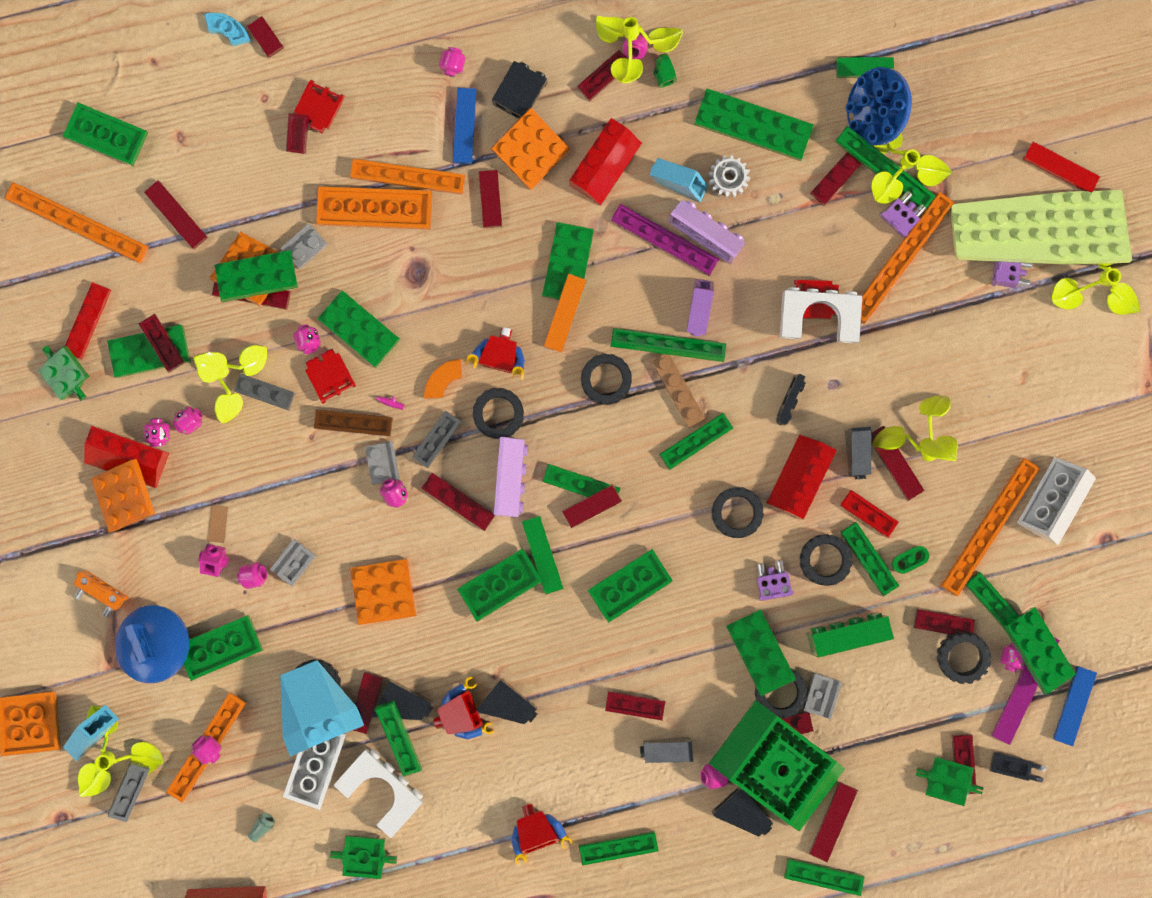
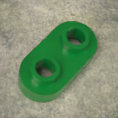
[891,546,929,574]

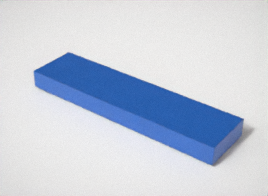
[453,88,477,164]
[1053,666,1097,746]

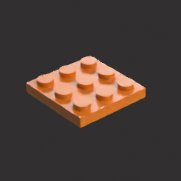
[490,108,570,190]
[210,231,278,306]
[91,459,155,533]
[350,559,417,625]
[0,691,61,756]

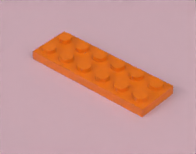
[316,186,432,230]

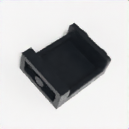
[492,61,548,119]

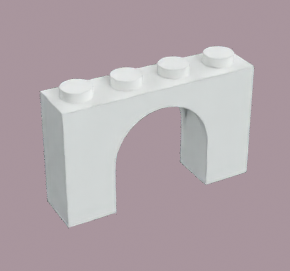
[779,287,862,344]
[333,748,424,838]

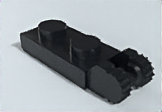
[775,374,806,426]
[989,752,1047,783]

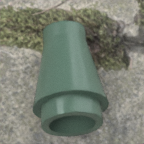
[248,812,275,842]

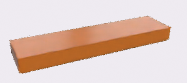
[544,274,587,353]

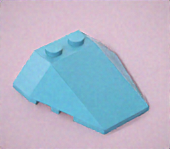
[280,661,364,756]

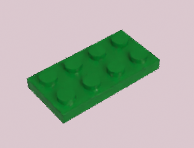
[62,102,148,167]
[542,222,594,304]
[214,250,298,302]
[317,290,401,368]
[107,324,191,378]
[457,548,543,622]
[587,549,673,623]
[1003,607,1076,695]
[726,609,796,697]
[184,615,263,681]

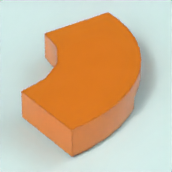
[424,359,462,399]

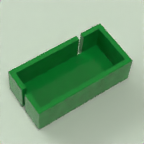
[806,612,894,658]

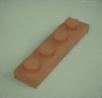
[651,354,705,428]

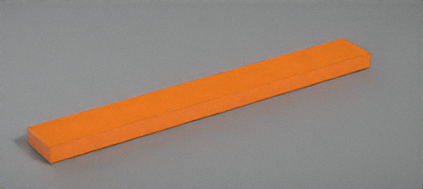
[4,182,149,264]
[861,192,955,324]
[940,458,1040,597]

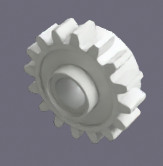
[708,155,750,198]

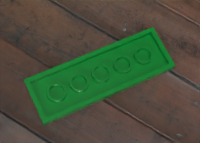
[694,88,814,161]

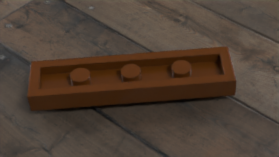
[314,410,393,437]

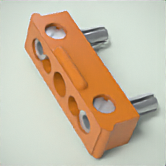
[73,570,128,617]

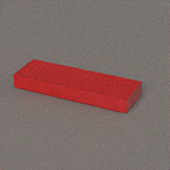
[839,490,899,538]

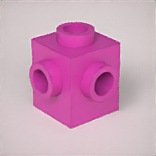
[198,544,228,577]

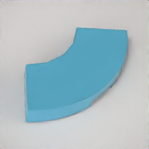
[204,13,251,47]

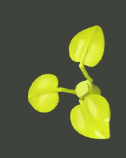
[596,16,683,83]
[871,133,952,204]
[1051,263,1140,315]
[193,345,267,424]
[872,395,958,461]
[78,705,164,797]

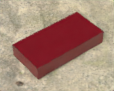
[247,16,284,58]
[286,113,309,154]

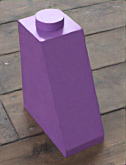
[687,278,714,336]

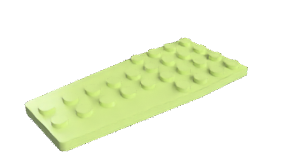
[950,190,1132,264]

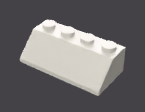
[1017,457,1096,545]
[283,733,346,810]

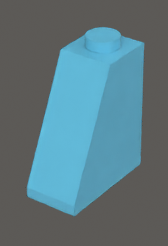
[650,158,708,202]
[63,705,119,761]

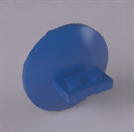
[845,67,912,146]
[115,605,189,683]

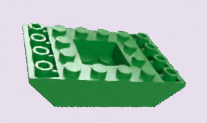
[709,700,845,832]

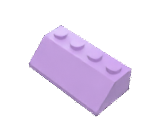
[669,200,746,265]
[494,437,528,517]

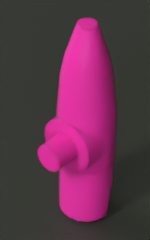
[376,396,405,410]

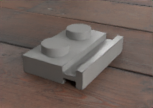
[281,224,328,270]
[365,442,400,485]
[270,539,317,586]
[803,673,842,719]

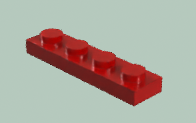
[64,282,112,359]

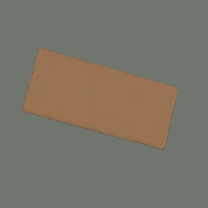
[208,505,228,543]

